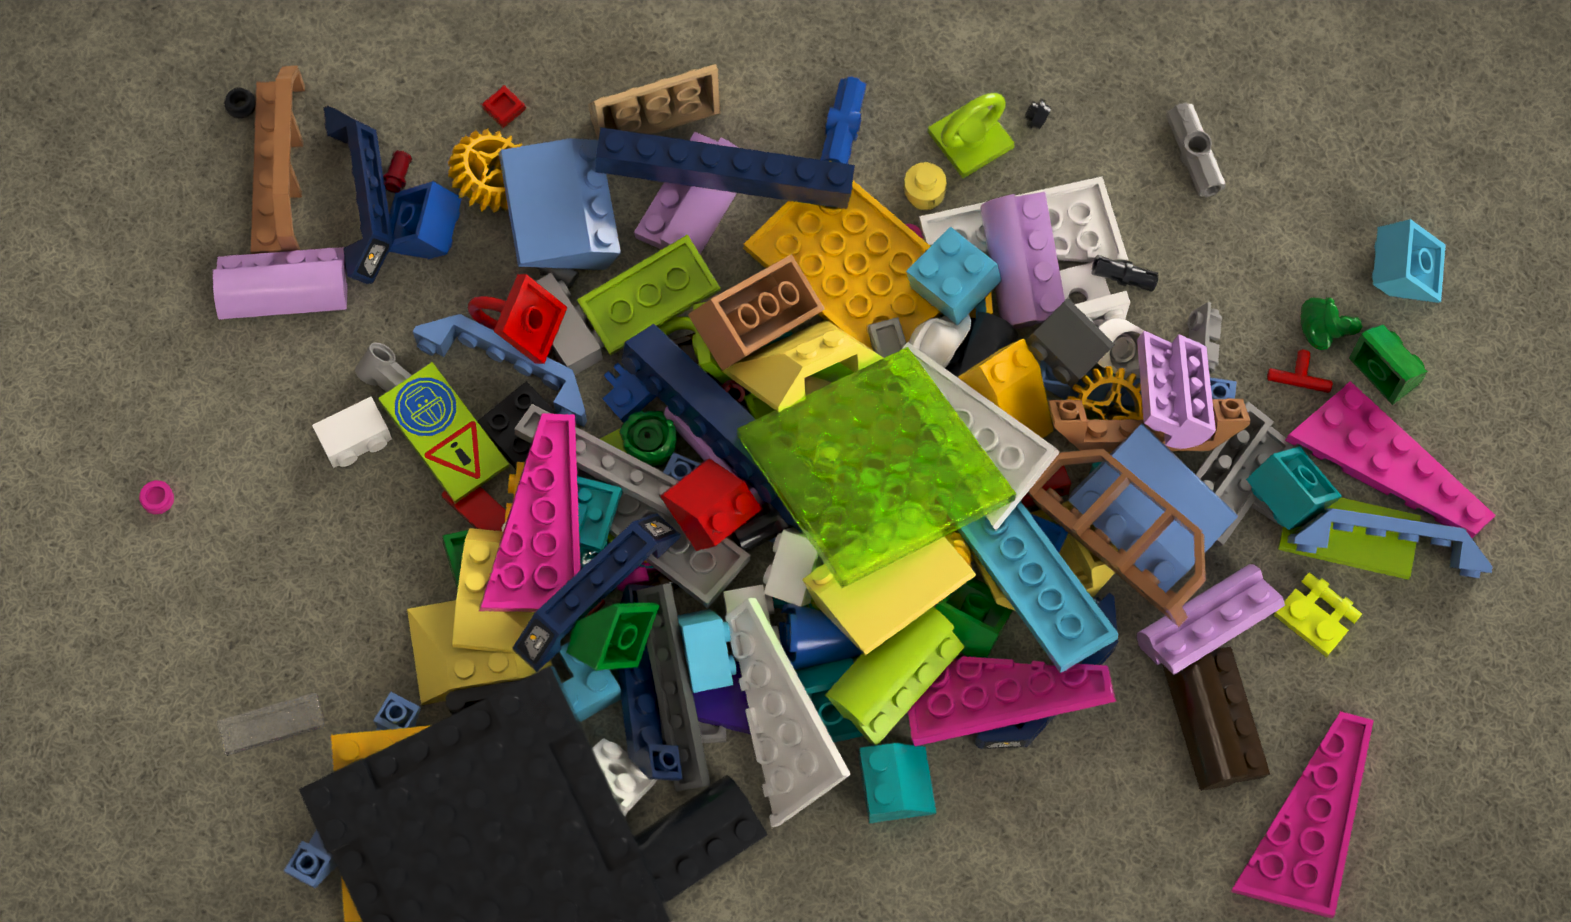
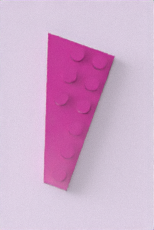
[1285,381,1496,538]
[479,413,580,612]
[908,656,1116,746]
[1230,711,1374,919]

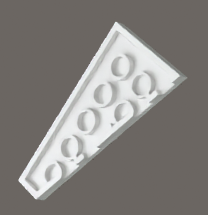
[919,177,1128,263]
[887,342,1059,530]
[725,598,851,828]

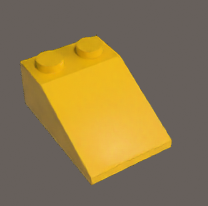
[958,338,1054,438]

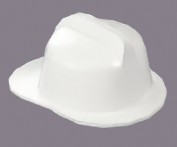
[909,314,971,368]
[1097,318,1144,379]

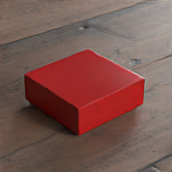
[481,85,526,128]

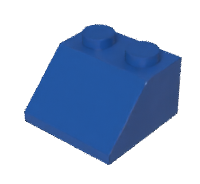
[389,181,462,259]

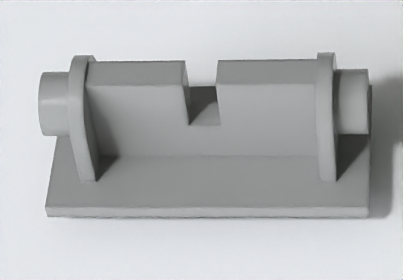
[1187,302,1222,373]

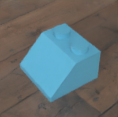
[1372,219,1445,303]

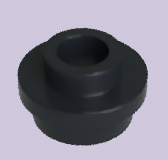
[224,88,256,118]
[1024,98,1051,129]

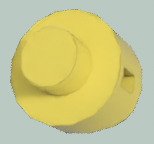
[904,162,947,210]

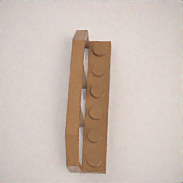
[251,66,305,254]
[1027,448,1206,627]

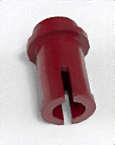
[383,150,412,193]
[721,379,745,403]

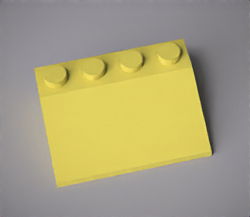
[802,502,975,655]

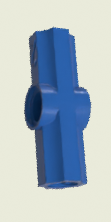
[820,76,866,164]

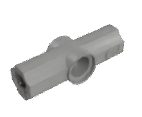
[1166,102,1226,198]

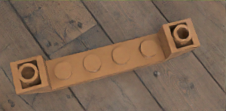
[1048,398,1251,452]

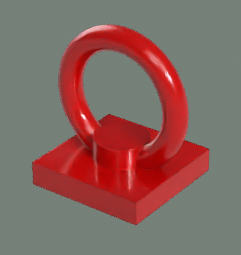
[467,274,568,364]

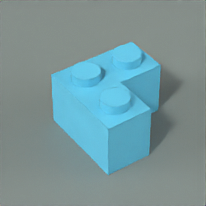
[677,609,736,693]
[559,642,621,722]

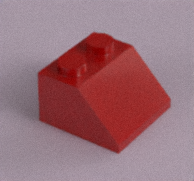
[660,458,762,551]

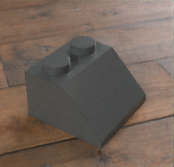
[1025,298,1115,388]

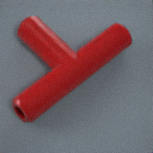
[1267,349,1333,393]

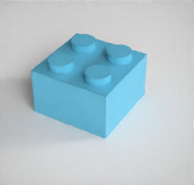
[906,226,1001,325]

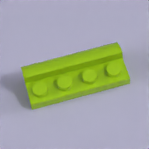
[825,607,964,746]

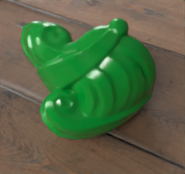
[1301,297,1363,350]
[619,411,676,467]

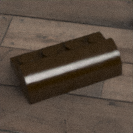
[1162,647,1270,791]

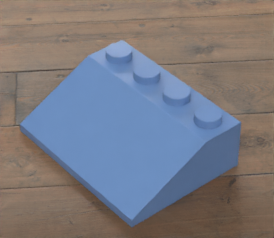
[499,138,621,270]
[1068,423,1238,592]

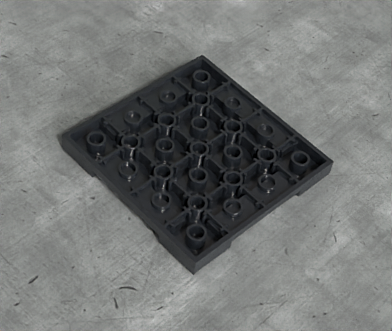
[299,666,674,922]

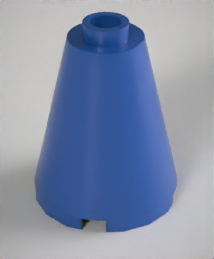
[779,604,863,670]

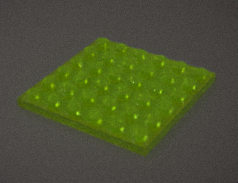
[737,347,1016,588]

